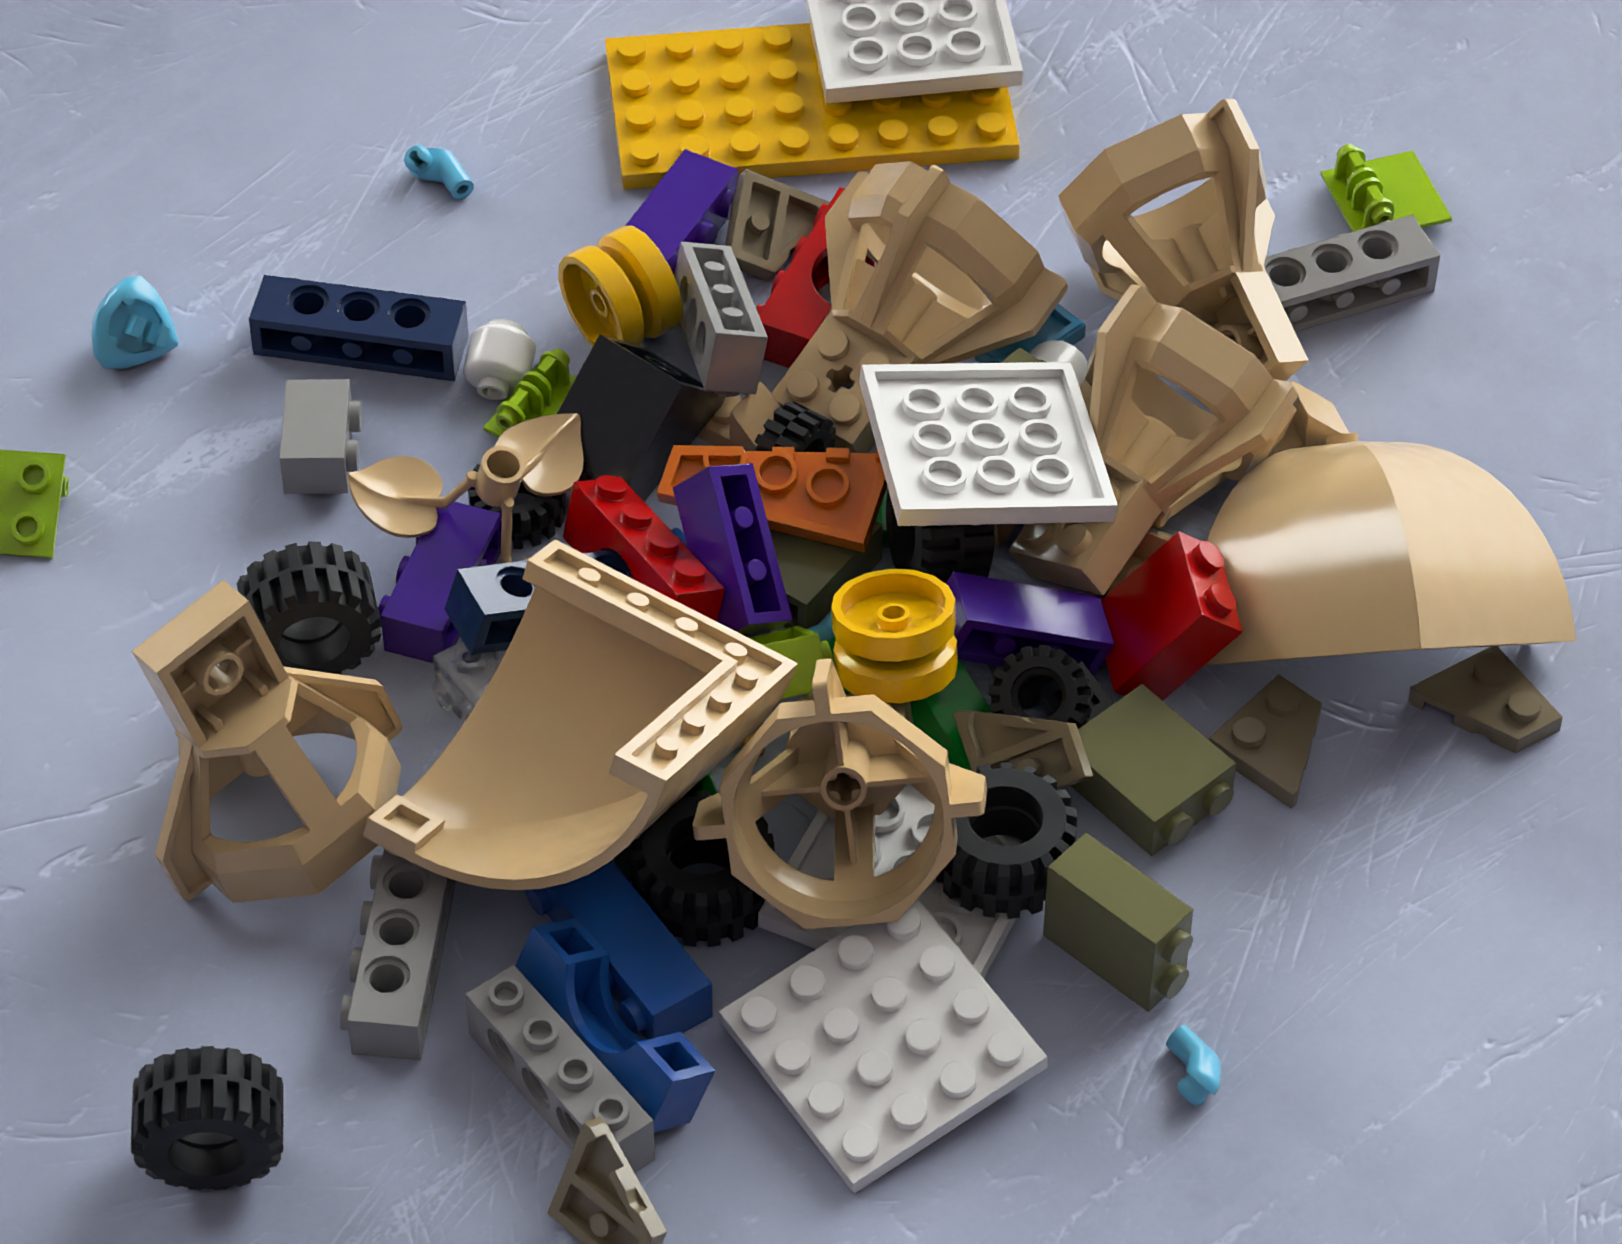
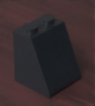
[557,334,726,502]

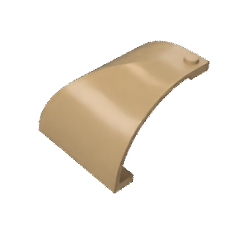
[1205,433,1576,665]
[363,540,798,890]

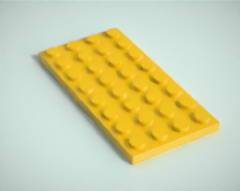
[605,23,1020,190]

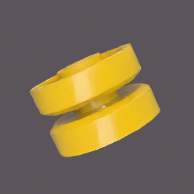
[558,226,683,347]
[831,569,958,703]

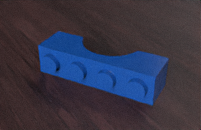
[515,917,716,1133]

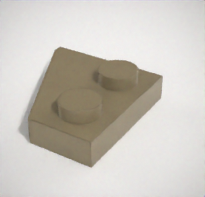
[725,169,830,281]
[1408,646,1563,753]
[1209,674,1322,808]
[953,710,1094,790]
[547,1117,667,1244]

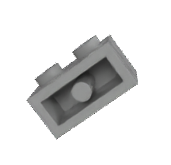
[280,379,362,494]

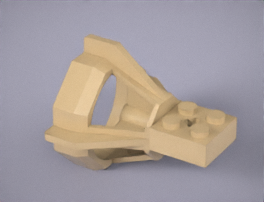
[1058,99,1309,381]
[771,161,1068,453]
[1008,284,1299,596]
[132,580,403,903]
[693,658,987,930]

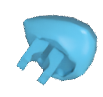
[91,276,179,369]

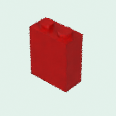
[1101,531,1243,701]

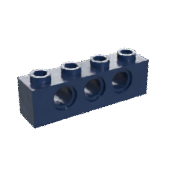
[249,275,469,381]
[444,550,633,655]

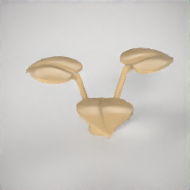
[347,414,584,563]

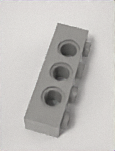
[1264,215,1440,332]
[674,242,768,397]
[340,849,456,1060]
[465,965,655,1173]

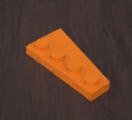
[657,445,887,553]

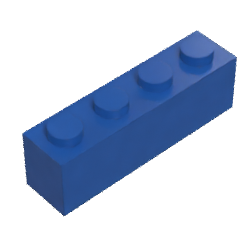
[525,860,713,1040]

